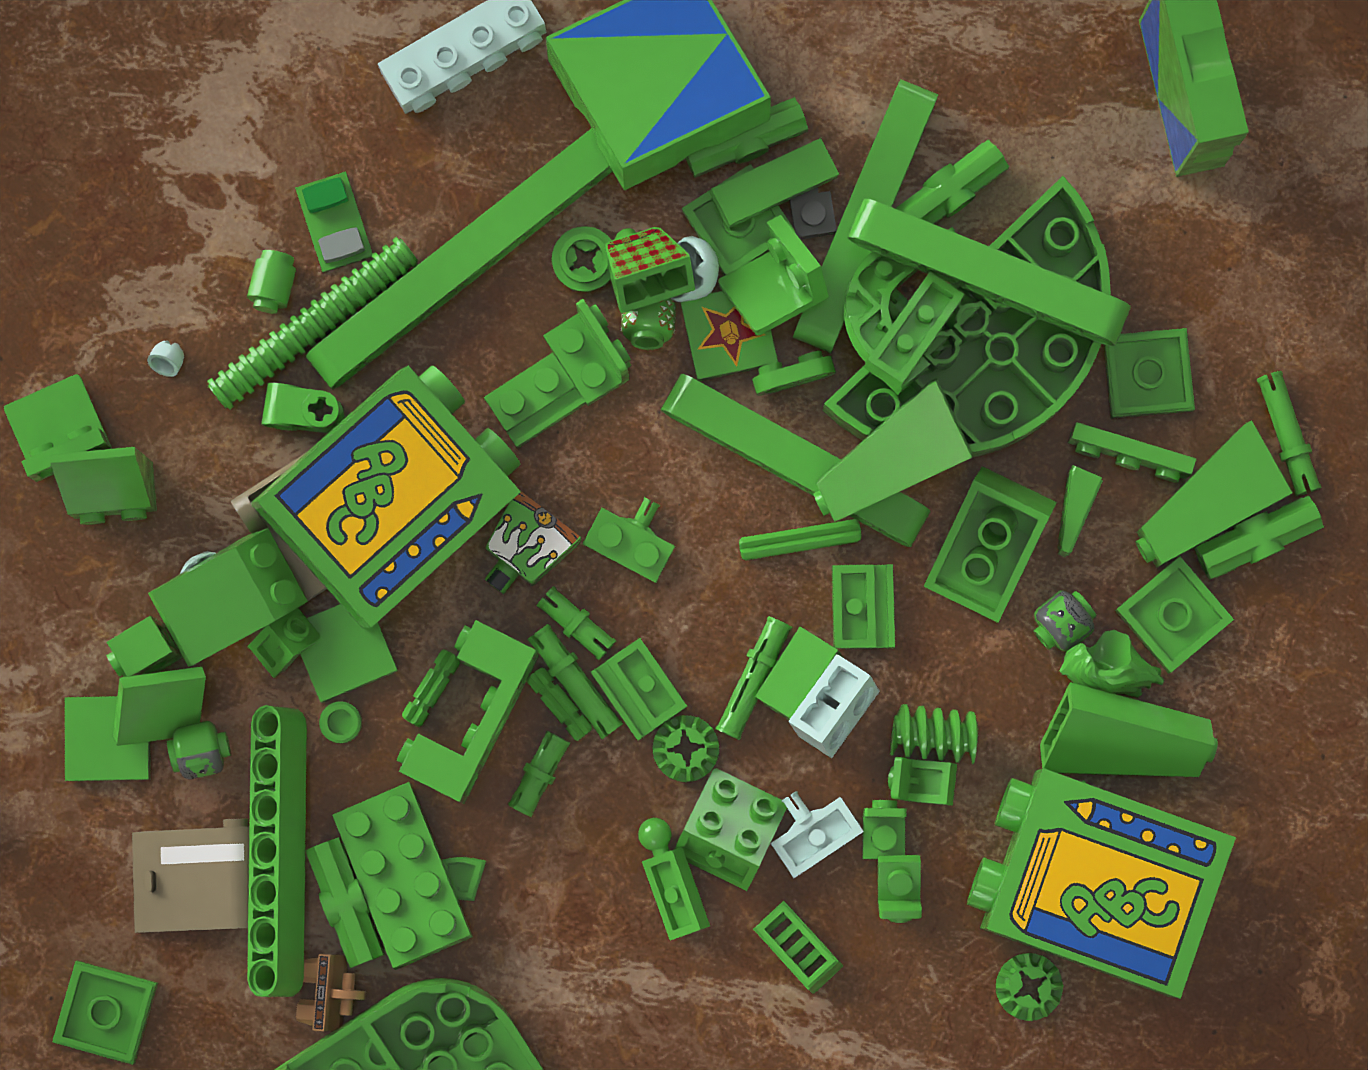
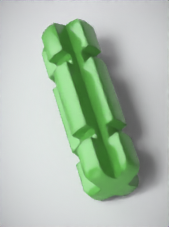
[402,649,461,727]
[527,668,592,741]

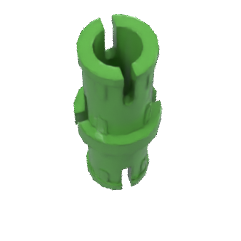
[536,586,616,661]
[508,731,570,817]

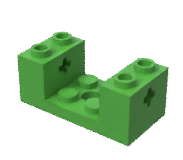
[397,620,539,804]

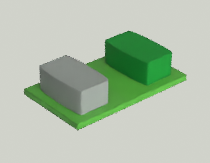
[295,171,373,273]

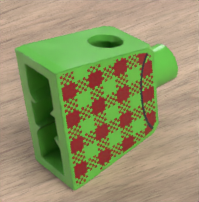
[605,227,695,314]

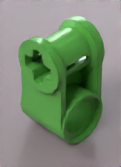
[261,383,345,433]

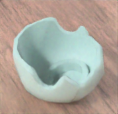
[672,236,719,302]

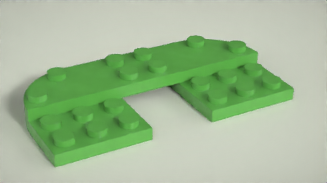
[274,978,544,1070]

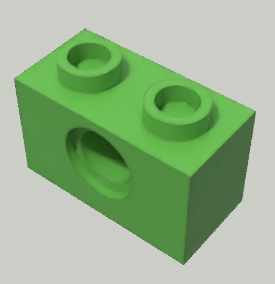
[106,616,183,677]

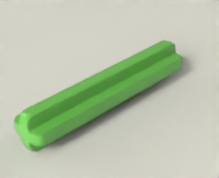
[739,519,862,560]

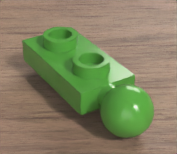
[638,818,710,941]

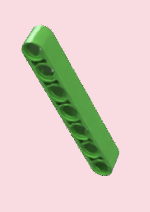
[793,79,939,353]
[847,199,1131,346]
[661,374,931,547]
[247,705,307,997]

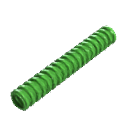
[207,237,418,410]

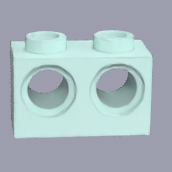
[788,654,880,758]

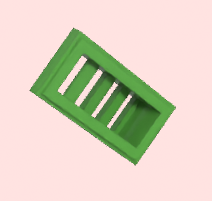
[1057,465,1103,557]
[753,901,843,994]

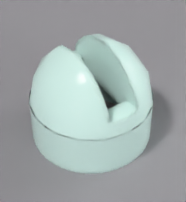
[147,341,184,377]

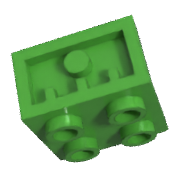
[718,215,829,336]
[543,299,631,406]
[4,374,112,482]
[675,768,787,891]

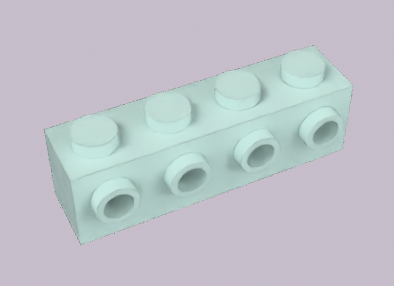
[378,0,546,114]

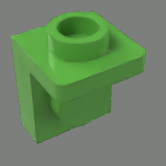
[248,608,320,678]
[862,800,907,859]
[878,855,922,923]

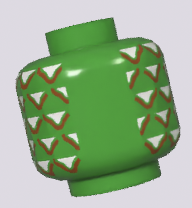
[621,298,676,350]

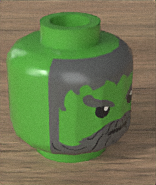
[1033,591,1096,652]
[167,721,231,780]

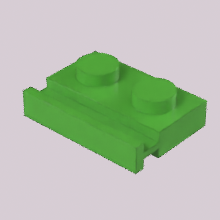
[484,352,586,449]
[832,564,895,649]
[591,638,688,741]

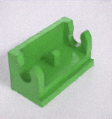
[755,627,844,720]

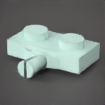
[770,791,864,878]

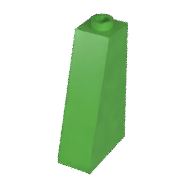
[813,378,973,522]
[1135,420,1293,568]
[1040,682,1218,777]

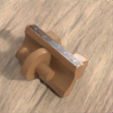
[296,954,366,1031]

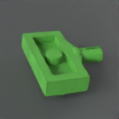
[583,497,676,583]

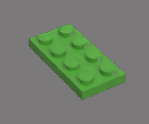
[332,782,473,970]

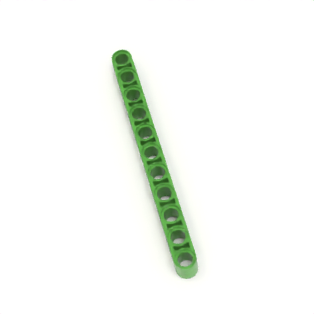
[306,128,613,389]

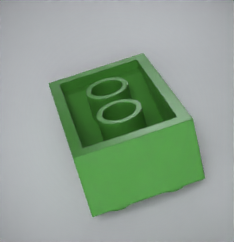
[50,447,157,525]
[924,466,1057,623]
[148,528,308,667]

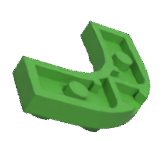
[844,252,930,395]

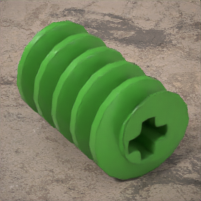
[890,704,978,764]

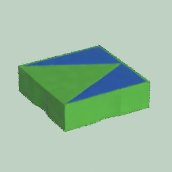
[546,0,771,191]
[1139,0,1249,177]

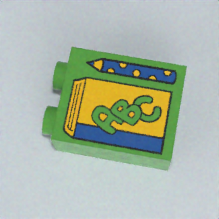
[250,365,521,628]
[967,768,1236,999]

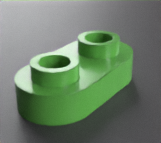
[752,351,836,396]

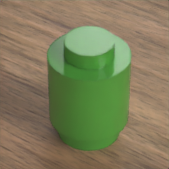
[247,250,296,314]

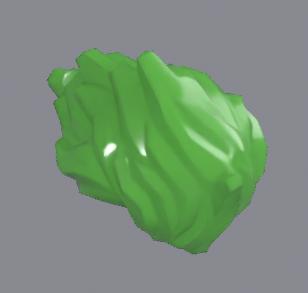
[1059,630,1164,697]

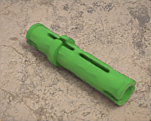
[1257,371,1322,496]
[715,616,793,740]
[527,624,623,740]

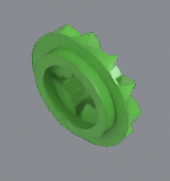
[552,226,612,293]
[653,715,719,782]
[996,953,1064,1021]

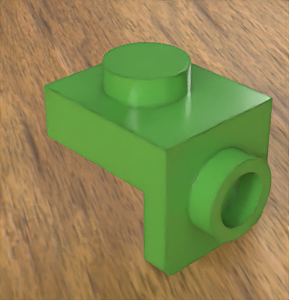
[888,757,957,806]

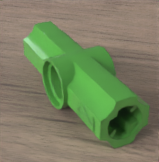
[685,97,808,178]
[895,140,1009,224]
[1194,496,1324,580]
[305,837,385,968]

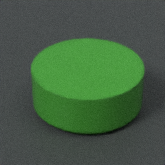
[319,701,362,744]

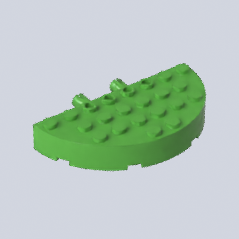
[822,176,1111,457]

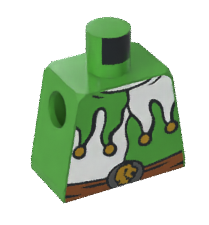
[484,491,582,595]

